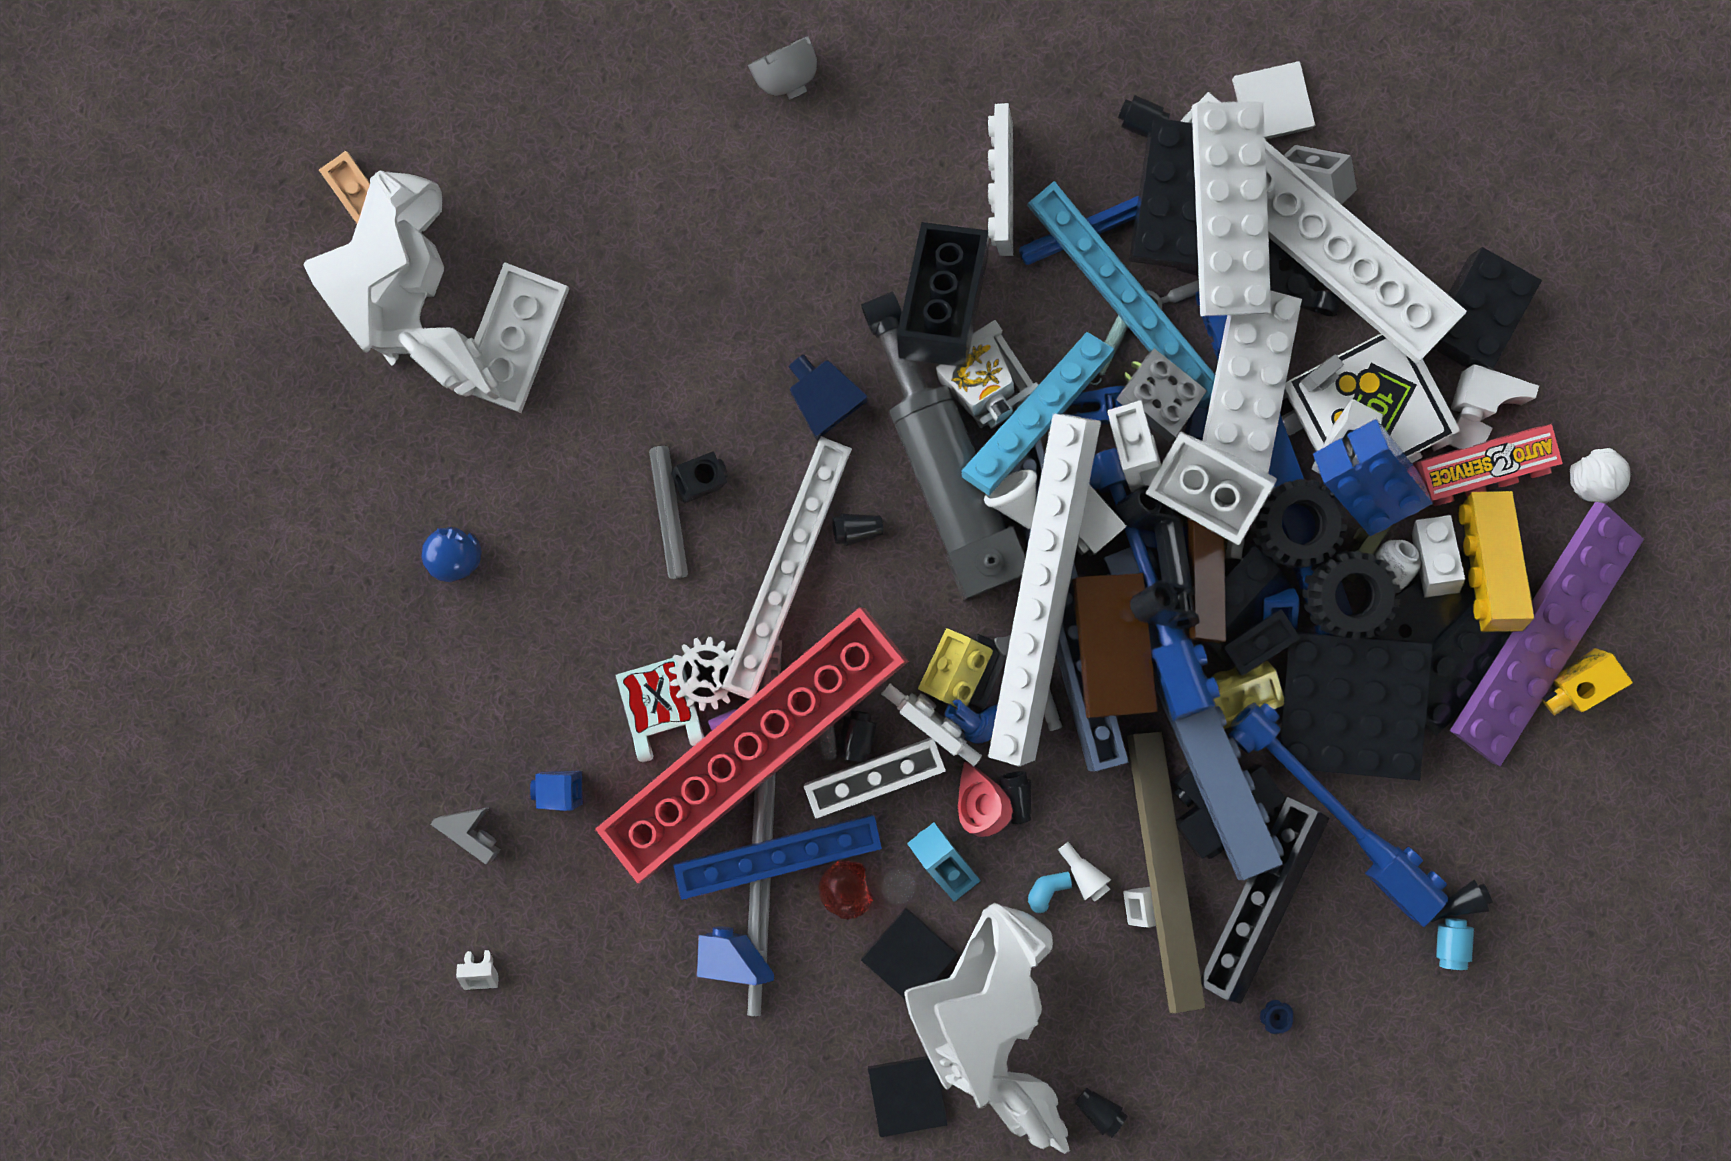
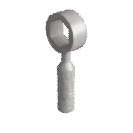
[1146,280,1199,310]

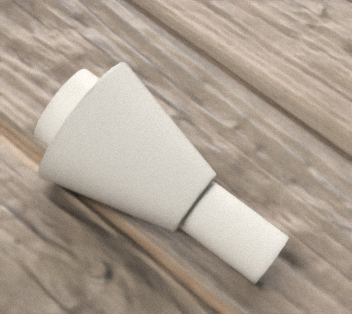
[1058,842,1111,902]

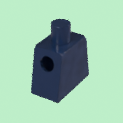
[789,354,867,440]

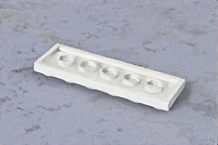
[1192,101,1271,316]
[1202,290,1302,473]

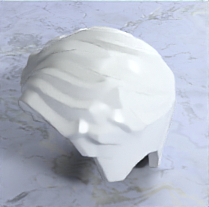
[1570,448,1631,504]

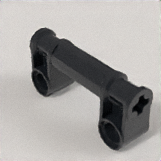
[1116,485,1200,629]

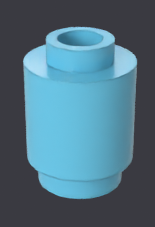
[1436,918,1474,970]

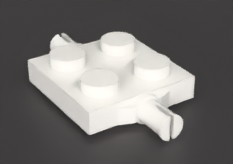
[881,683,982,767]

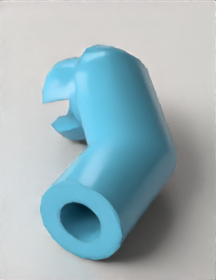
[1028,871,1072,913]

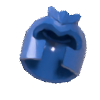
[421,527,482,582]

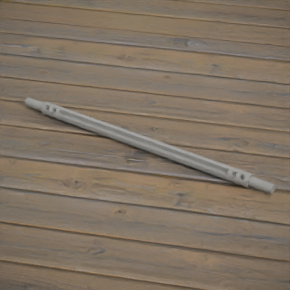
[747,637,782,1016]

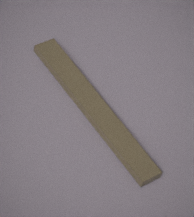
[1127,732,1205,1013]

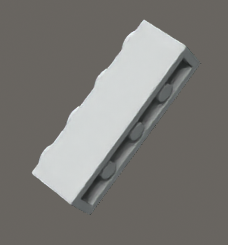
[804,737,946,819]

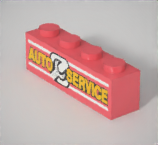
[1412,424,1563,506]

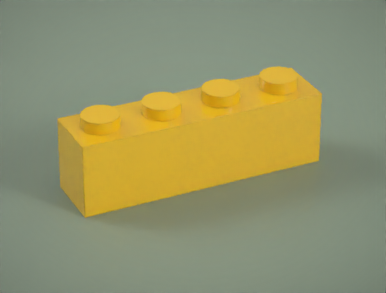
[1458,491,1534,632]

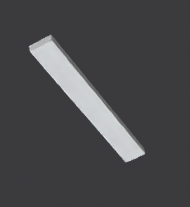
[721,436,852,699]

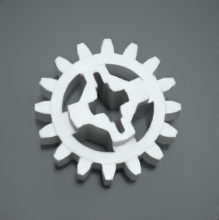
[669,637,736,711]

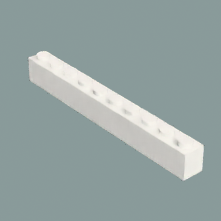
[988,414,1101,766]

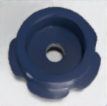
[1260,1000,1293,1034]

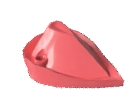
[958,762,1013,837]

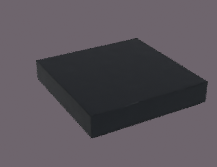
[861,907,957,1000]
[868,1056,947,1137]

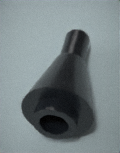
[1431,880,1493,922]

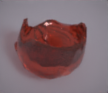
[818,861,873,920]

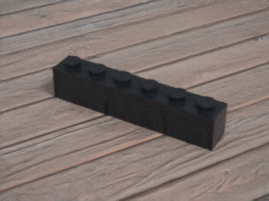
[1201,797,1330,1004]

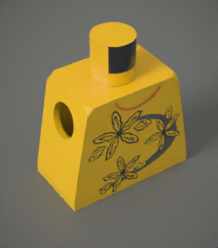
[1542,648,1633,716]

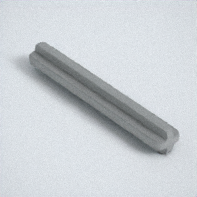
[649,446,688,579]

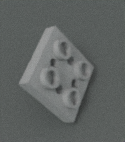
[1116,348,1207,442]

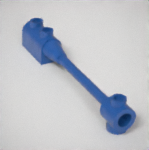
[1089,448,1220,721]
[1228,703,1448,927]

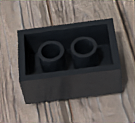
[1432,247,1542,370]

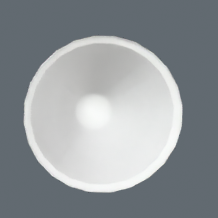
[984,469,1037,529]

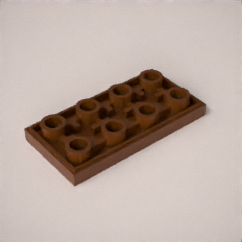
[1073,573,1157,718]

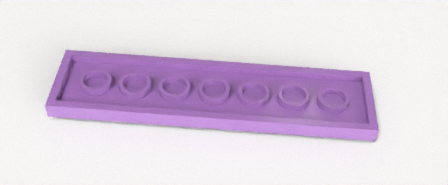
[1450,502,1644,766]

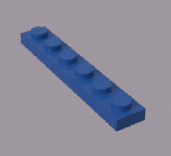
[673,814,882,900]

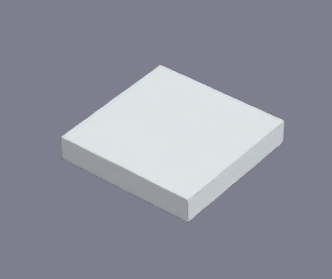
[1232,61,1315,140]

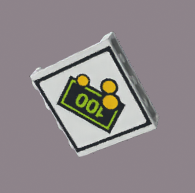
[1283,334,1461,496]

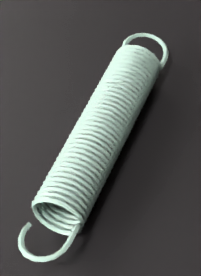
[1090,315,1128,385]

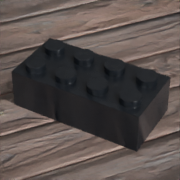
[1129,118,1198,271]
[897,222,989,367]

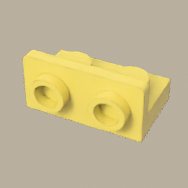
[918,628,993,708]
[1212,660,1284,729]

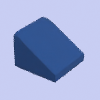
[1263,588,1299,629]

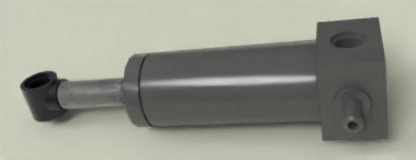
[861,291,1026,601]

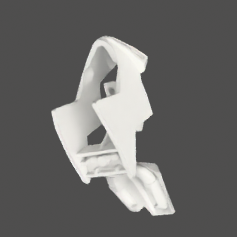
[304,170,501,400]
[904,903,1070,1154]

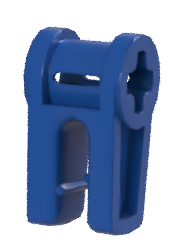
[1069,386,1125,425]

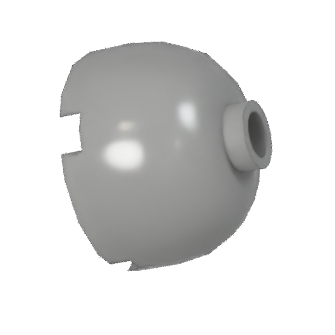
[748,36,817,99]

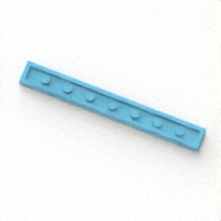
[1027,181,1215,409]

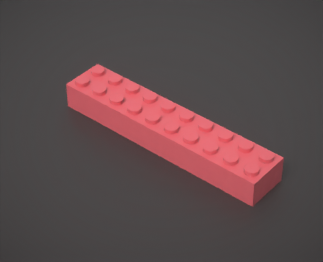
[595,607,909,884]

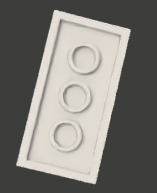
[988,103,1013,256]
[471,262,569,413]

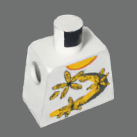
[936,334,1014,423]

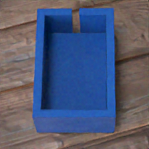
[1313,419,1433,536]

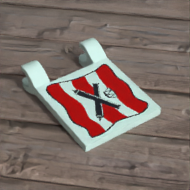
[616,658,704,762]

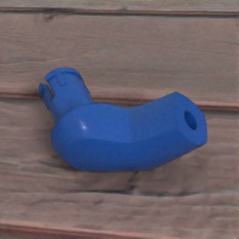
[945,699,998,744]

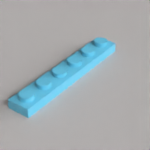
[962,332,1114,496]

